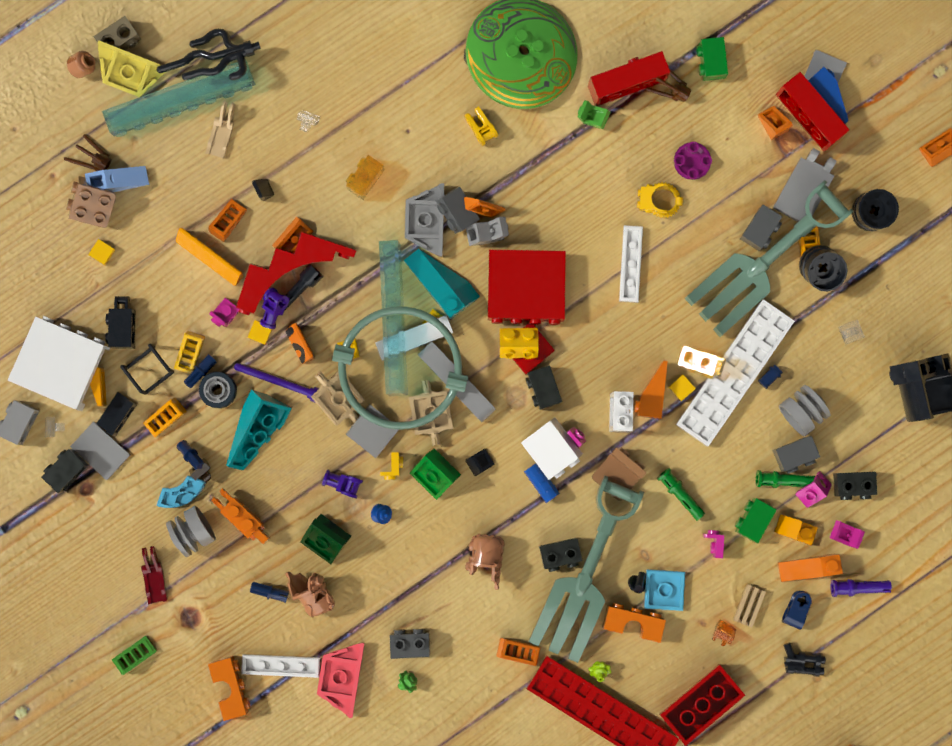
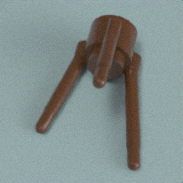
[646,70,691,102]
[64,134,112,171]

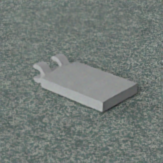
[773,148,837,222]

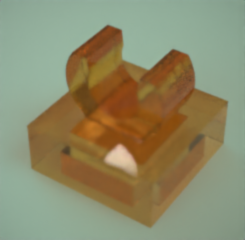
[712,619,736,646]

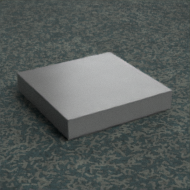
[346,404,399,458]

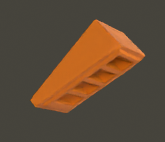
[208,199,247,242]
[496,638,541,666]

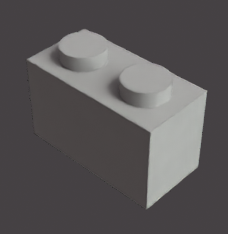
[0,400,39,445]

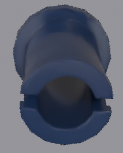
[758,365,783,389]

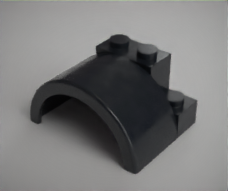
[889,353,952,422]

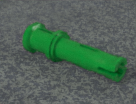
[657,468,705,521]
[755,470,815,488]

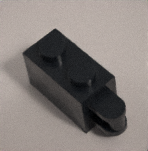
[105,296,136,349]

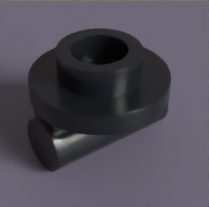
[628,572,646,593]

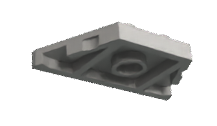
[405,183,444,257]

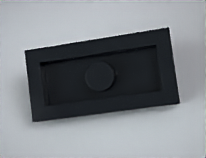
[96,392,137,436]

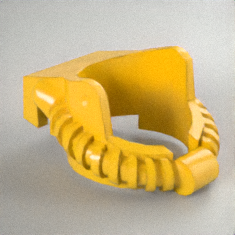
[637,182,683,218]

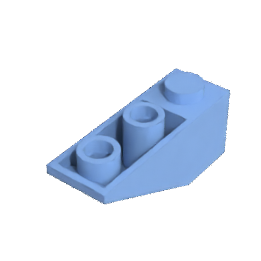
[85,166,150,192]

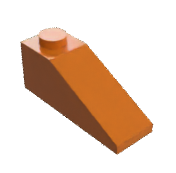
[634,361,668,419]
[778,553,843,582]

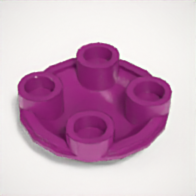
[674,141,712,180]

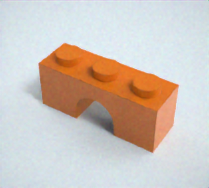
[602,603,666,643]
[208,656,250,721]

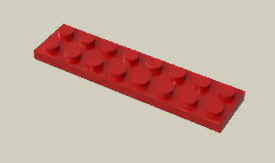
[526,655,679,746]

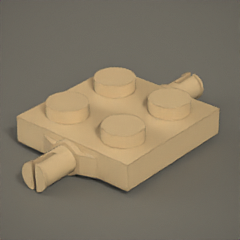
[311,371,365,426]
[409,380,453,446]

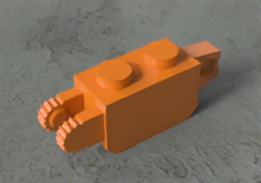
[211,488,270,544]

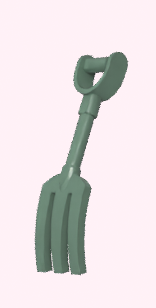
[685,180,853,337]
[529,475,644,663]

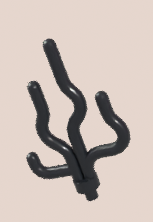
[156,28,261,80]

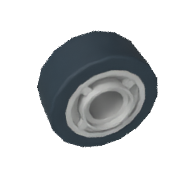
[199,372,237,408]

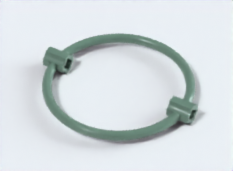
[332,306,468,430]

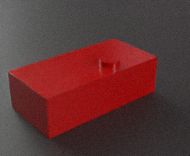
[588,51,670,107]
[776,72,850,152]
[659,664,746,746]

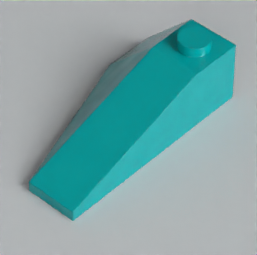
[404,249,480,320]
[226,389,292,470]

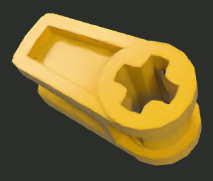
[464,106,498,146]

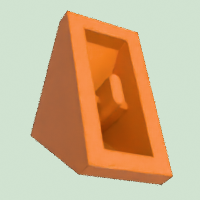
[757,106,793,140]

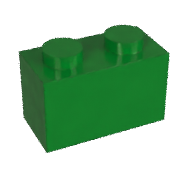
[696,37,728,81]
[735,498,776,543]

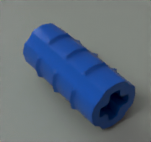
[524,463,560,503]

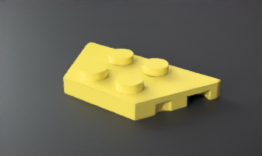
[97,40,166,97]

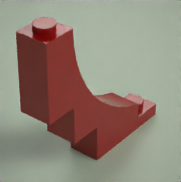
[236,231,356,315]

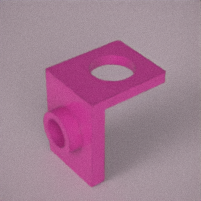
[795,471,832,508]

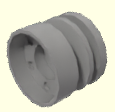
[779,385,831,436]
[166,506,216,557]

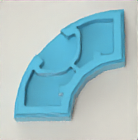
[156,476,206,508]

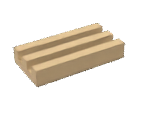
[733,584,766,628]

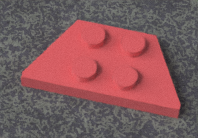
[317,642,365,718]

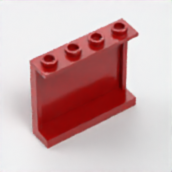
[488,249,566,325]

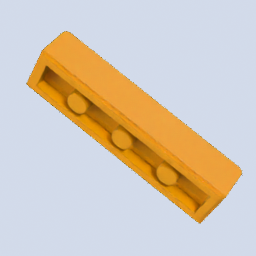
[176,228,244,286]

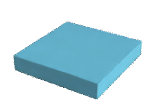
[644,569,685,611]

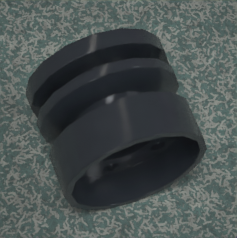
[851,189,899,231]
[799,245,848,292]

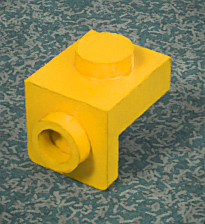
[380,452,403,480]

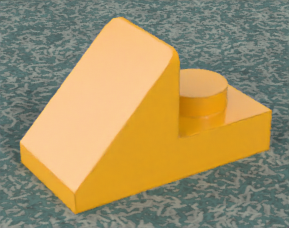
[774,514,818,546]

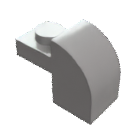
[466,217,509,246]

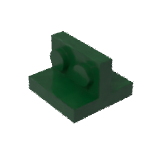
[300,514,351,564]

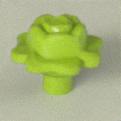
[588,661,612,682]

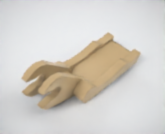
[205,100,236,158]

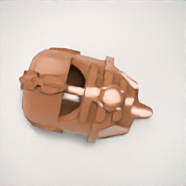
[465,534,505,590]
[285,572,335,618]

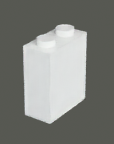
[521,417,583,479]

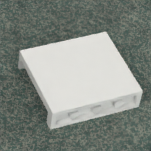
[8,316,110,411]

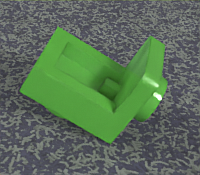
[578,100,611,129]

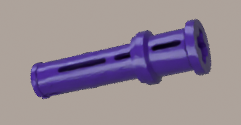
[830,579,892,597]

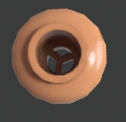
[67,51,95,78]

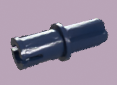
[184,354,218,388]
[177,440,204,470]
[250,582,289,603]

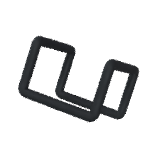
[120,343,174,395]

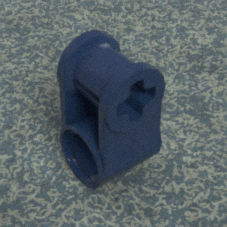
[782,590,812,630]

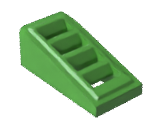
[112,636,157,675]

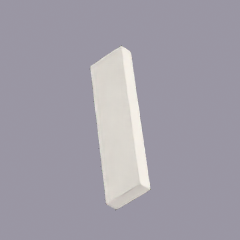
[619,225,643,303]
[375,315,453,361]
[242,654,321,678]

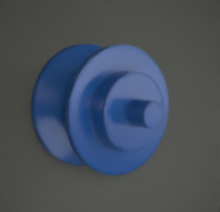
[371,504,392,524]

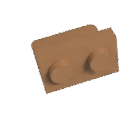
[66,176,116,228]
[592,447,646,501]

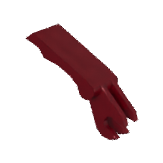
[141,546,167,605]

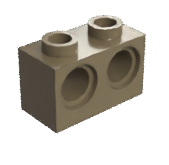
[93,16,141,50]

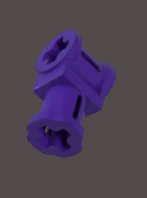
[260,288,289,329]
[322,469,363,499]

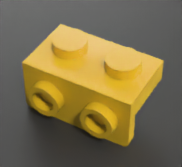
[499,328,539,359]

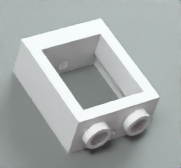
[609,391,634,433]

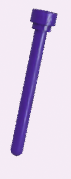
[234,363,319,403]

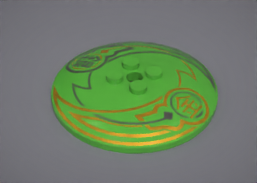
[465,0,577,109]

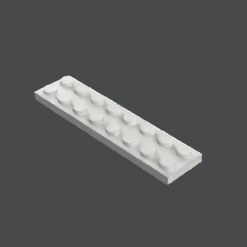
[676,299,795,447]

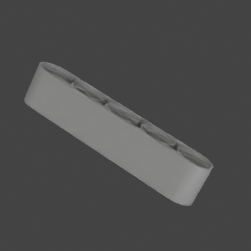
[418,341,496,422]

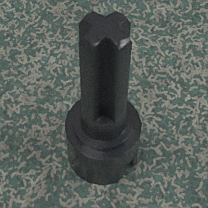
[282,264,324,311]

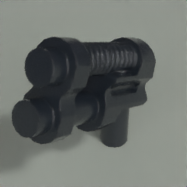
[783,643,825,677]

